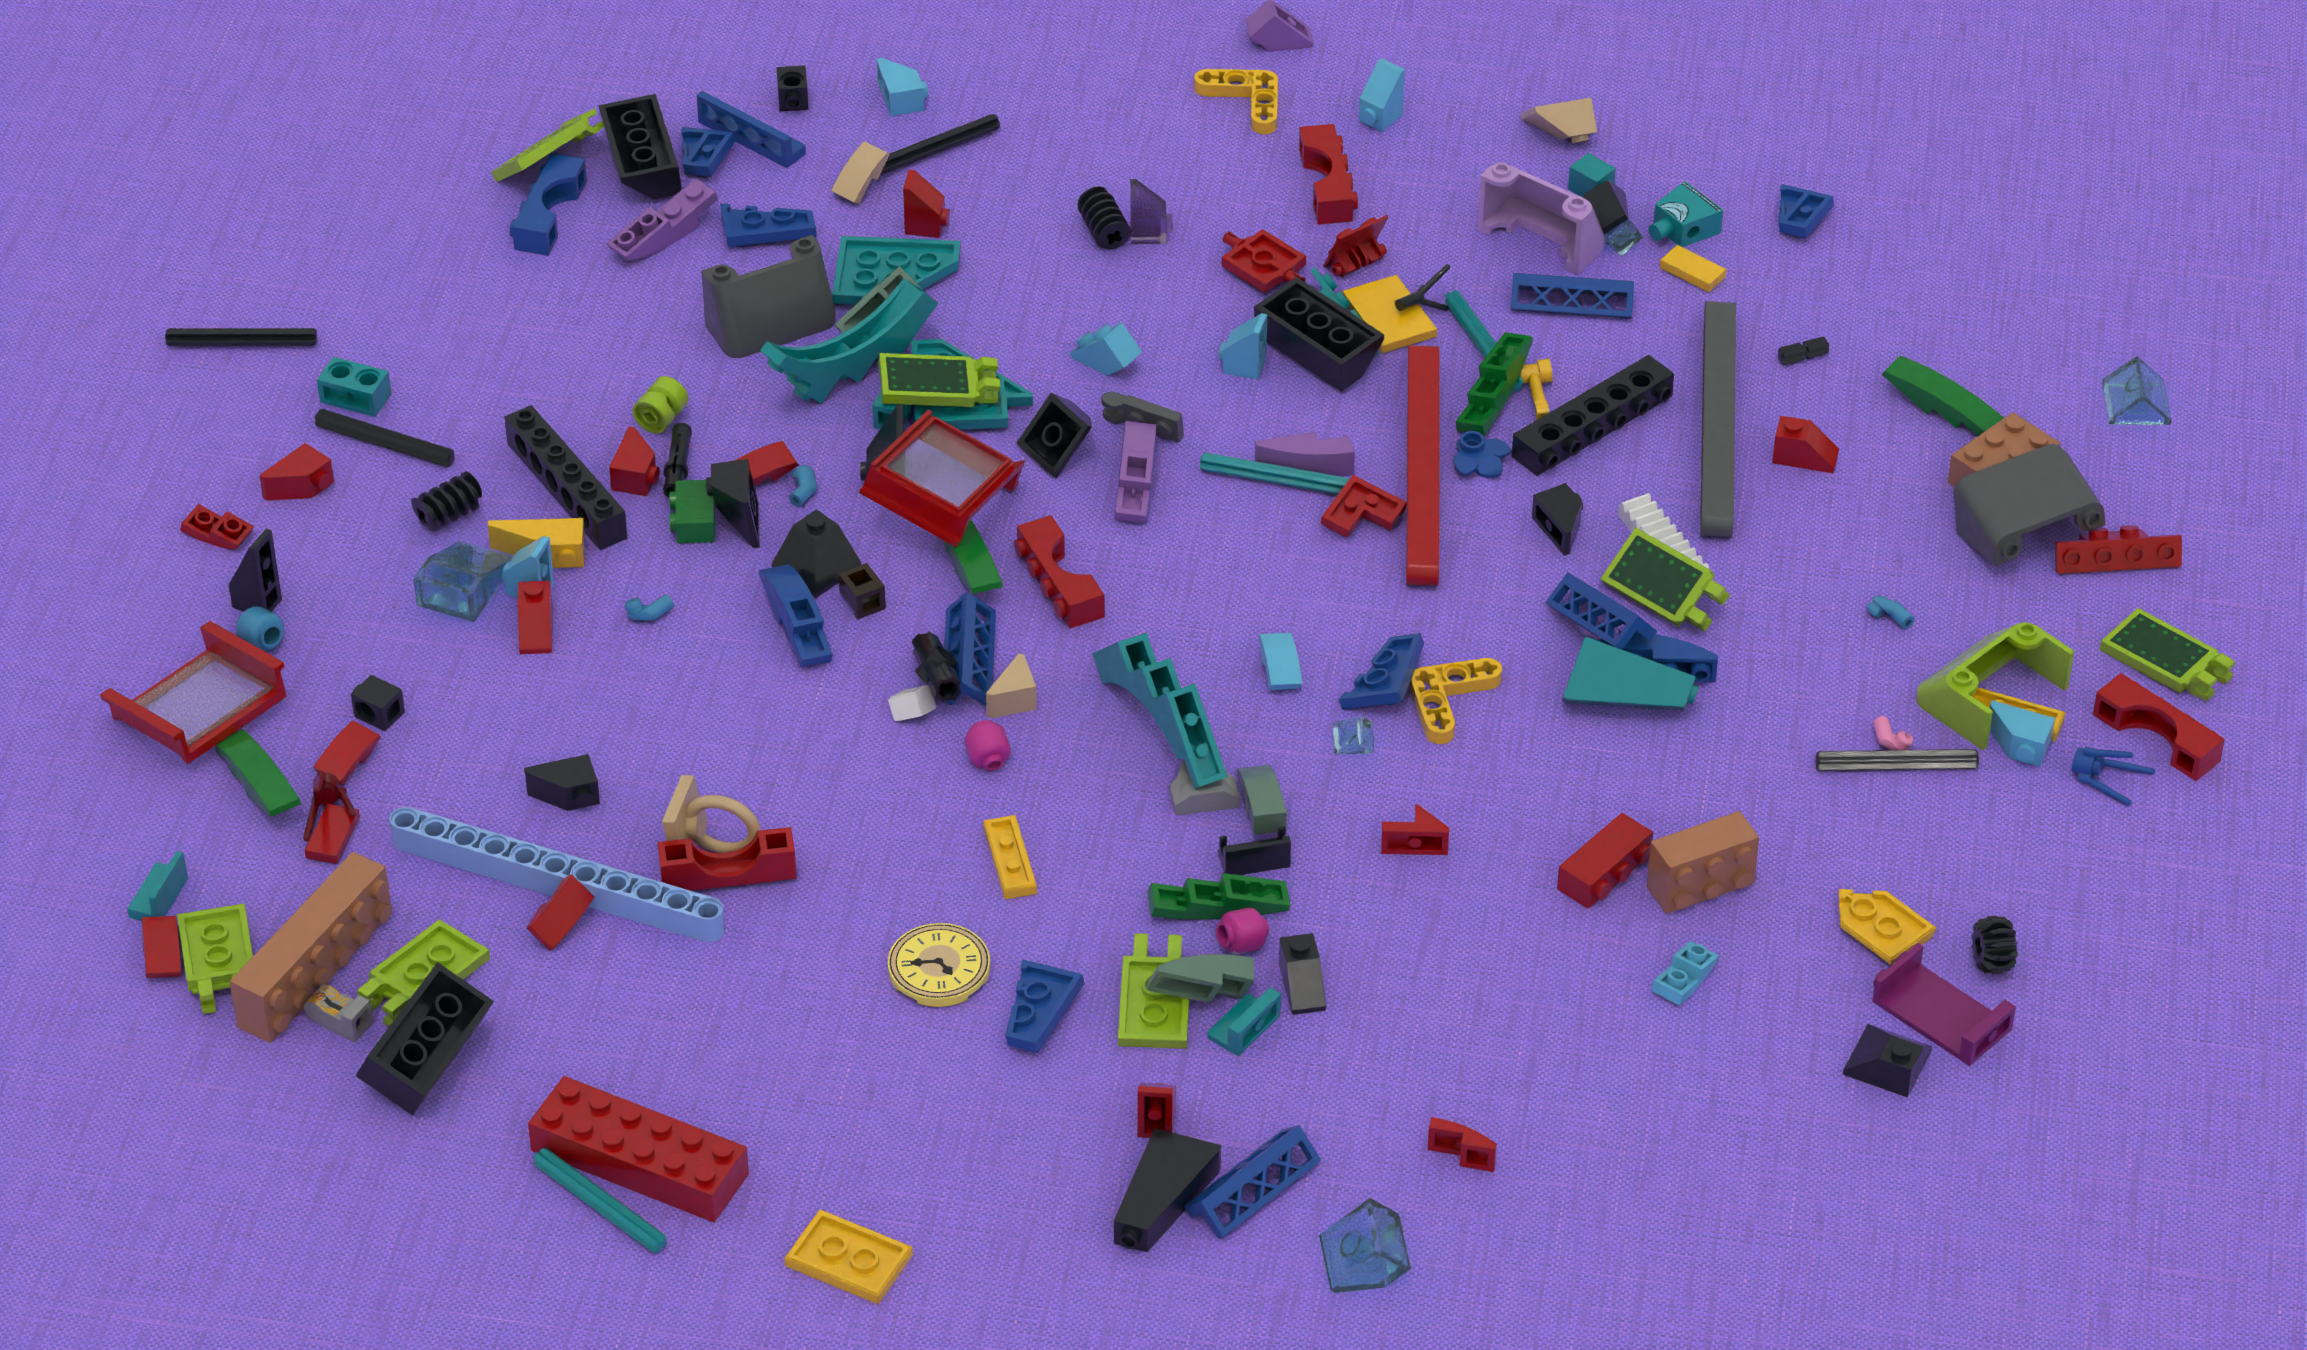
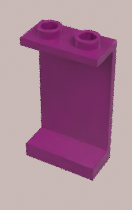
[1872,943,2016,1066]

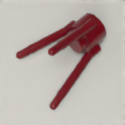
[303,771,356,842]

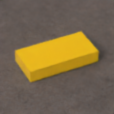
[1659,245,1727,292]

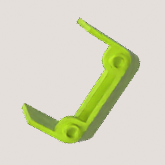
[1916,622,2074,750]

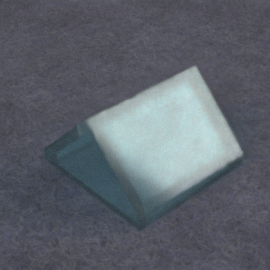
[2102,356,2172,425]

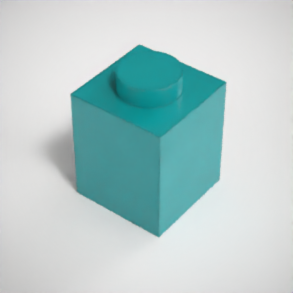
[1568,153,1616,199]

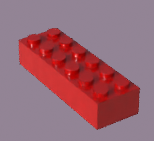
[528,1076,749,1223]

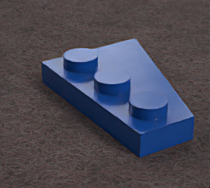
[1006,960,1085,1053]

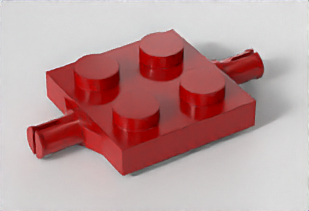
[1221,229,1306,293]

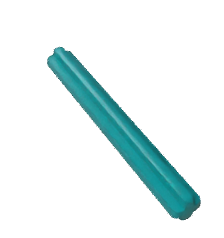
[1445,290,1523,393]
[1200,452,1350,495]
[534,1148,667,1253]

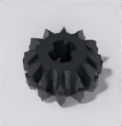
[1971,916,2018,974]

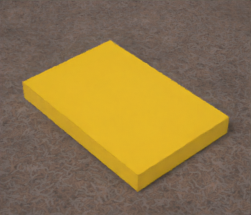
[1342,275,1437,353]
[784,1209,913,1305]

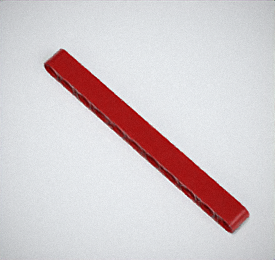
[1406,345,1439,586]

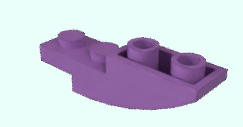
[607,178,718,261]
[1114,421,1156,523]

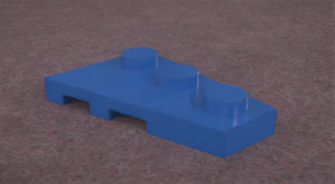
[720,203,817,247]
[1338,633,1424,710]

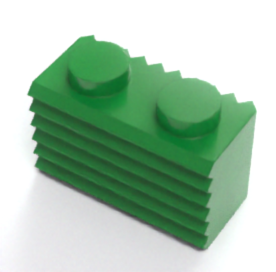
[669,480,715,544]

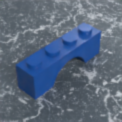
[510,153,587,256]

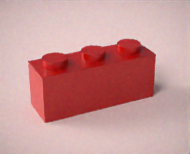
[1557,813,1653,909]

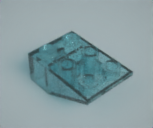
[413,541,514,622]

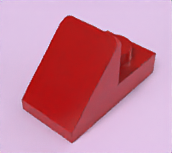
[1381,804,1449,855]

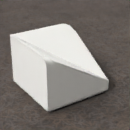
[888,685,936,721]

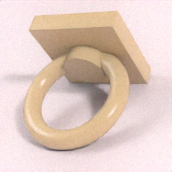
[662,775,761,853]

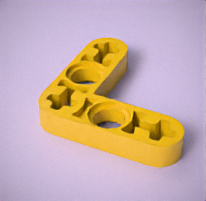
[1194,69,1278,135]
[1410,658,1502,744]

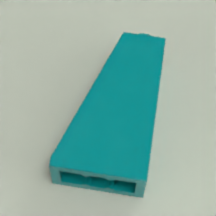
[1562,636,1699,710]

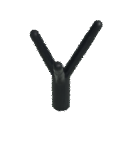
[1395,264,1450,311]

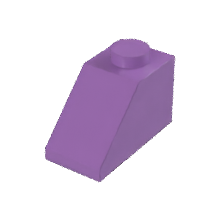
[1246,0,1314,51]

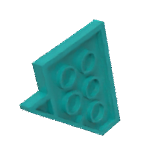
[832,236,961,305]
[911,339,1033,430]

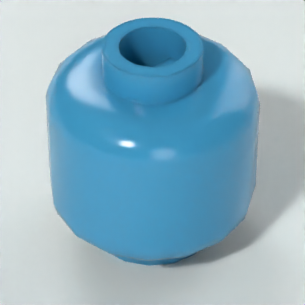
[236,606,284,652]

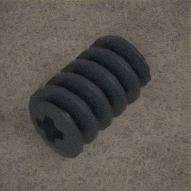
[1077,186,1131,249]
[411,471,482,532]

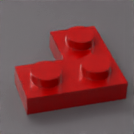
[1321,475,1407,538]

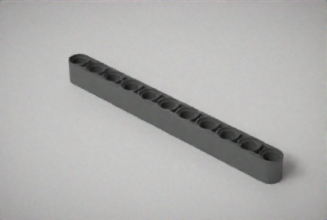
[1700,301,1736,538]

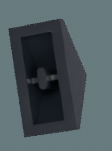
[1583,180,1629,234]

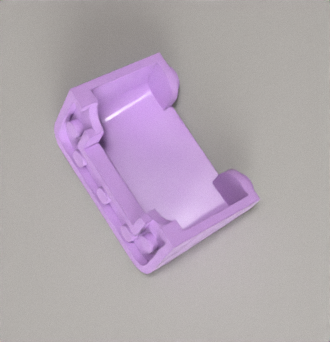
[1478,162,1605,275]

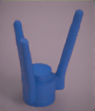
[2072,746,2155,805]

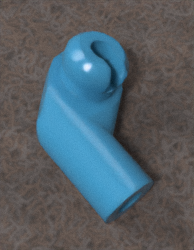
[789,465,818,507]
[625,594,674,621]
[1867,595,1915,629]

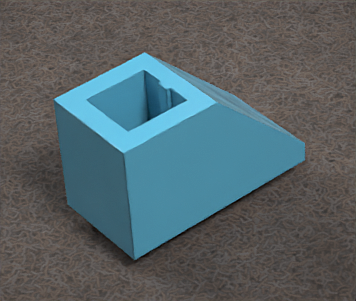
[1069,322,1142,376]

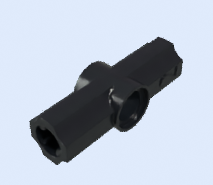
[912,631,961,703]

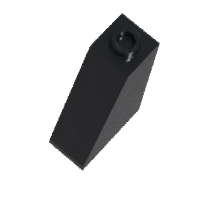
[1114,1128,1221,1252]

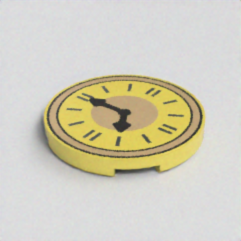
[888,923,990,1007]

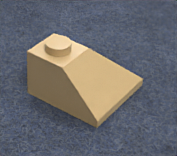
[1521,98,1597,144]

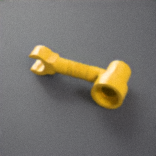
[1520,358,1553,420]

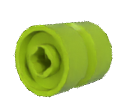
[632,376,689,434]

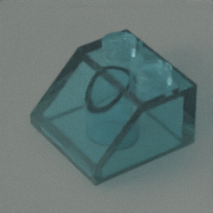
[1319,1198,1411,1293]

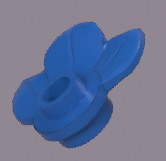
[1453,431,1512,478]

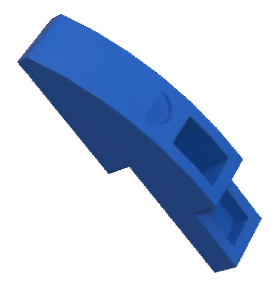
[758,564,833,668]
[1594,631,1718,683]

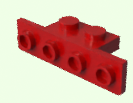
[2055,525,2182,574]

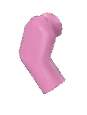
[1873,716,1913,750]

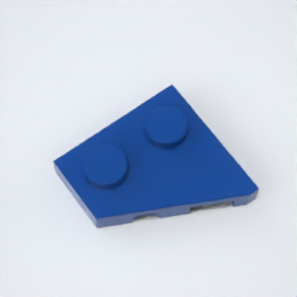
[681,127,735,177]
[1779,184,1834,238]

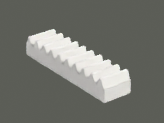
[1618,493,1709,569]

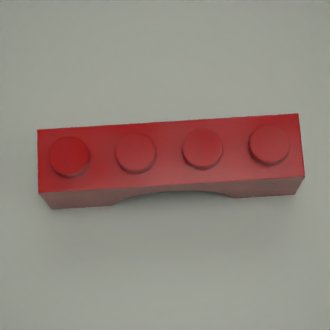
[1299,124,1358,225]
[1014,515,1105,629]
[2093,673,2225,781]
[657,827,797,891]

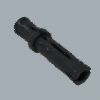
[663,423,692,498]

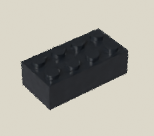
[356,962,494,1115]

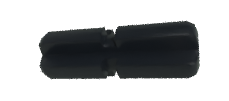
[1777,336,1829,365]

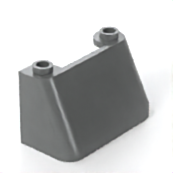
[701,235,836,358]
[1954,444,2105,566]

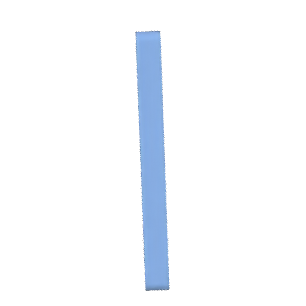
[389,807,725,942]

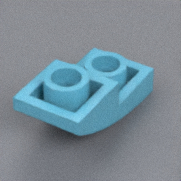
[1258,633,1303,690]
[1651,941,1719,1006]

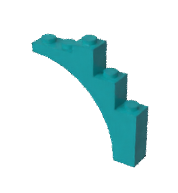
[760,278,938,404]

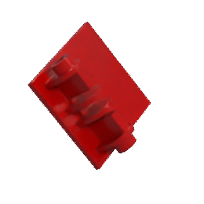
[1323,215,1388,277]

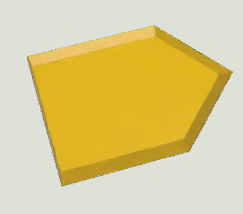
[1838,889,1936,965]

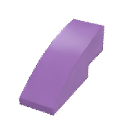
[1255,432,1355,476]

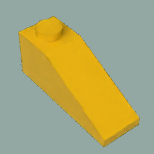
[488,518,585,568]

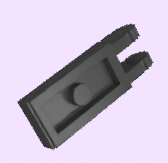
[1101,391,1184,443]

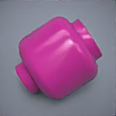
[964,720,1011,771]
[1216,908,1269,955]

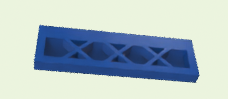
[697,91,806,168]
[1511,273,1634,318]
[1545,572,1657,650]
[944,592,996,706]
[1184,1125,1321,1238]

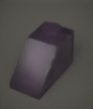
[1130,179,1173,244]

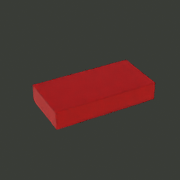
[305,803,360,864]

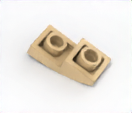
[831,141,890,204]

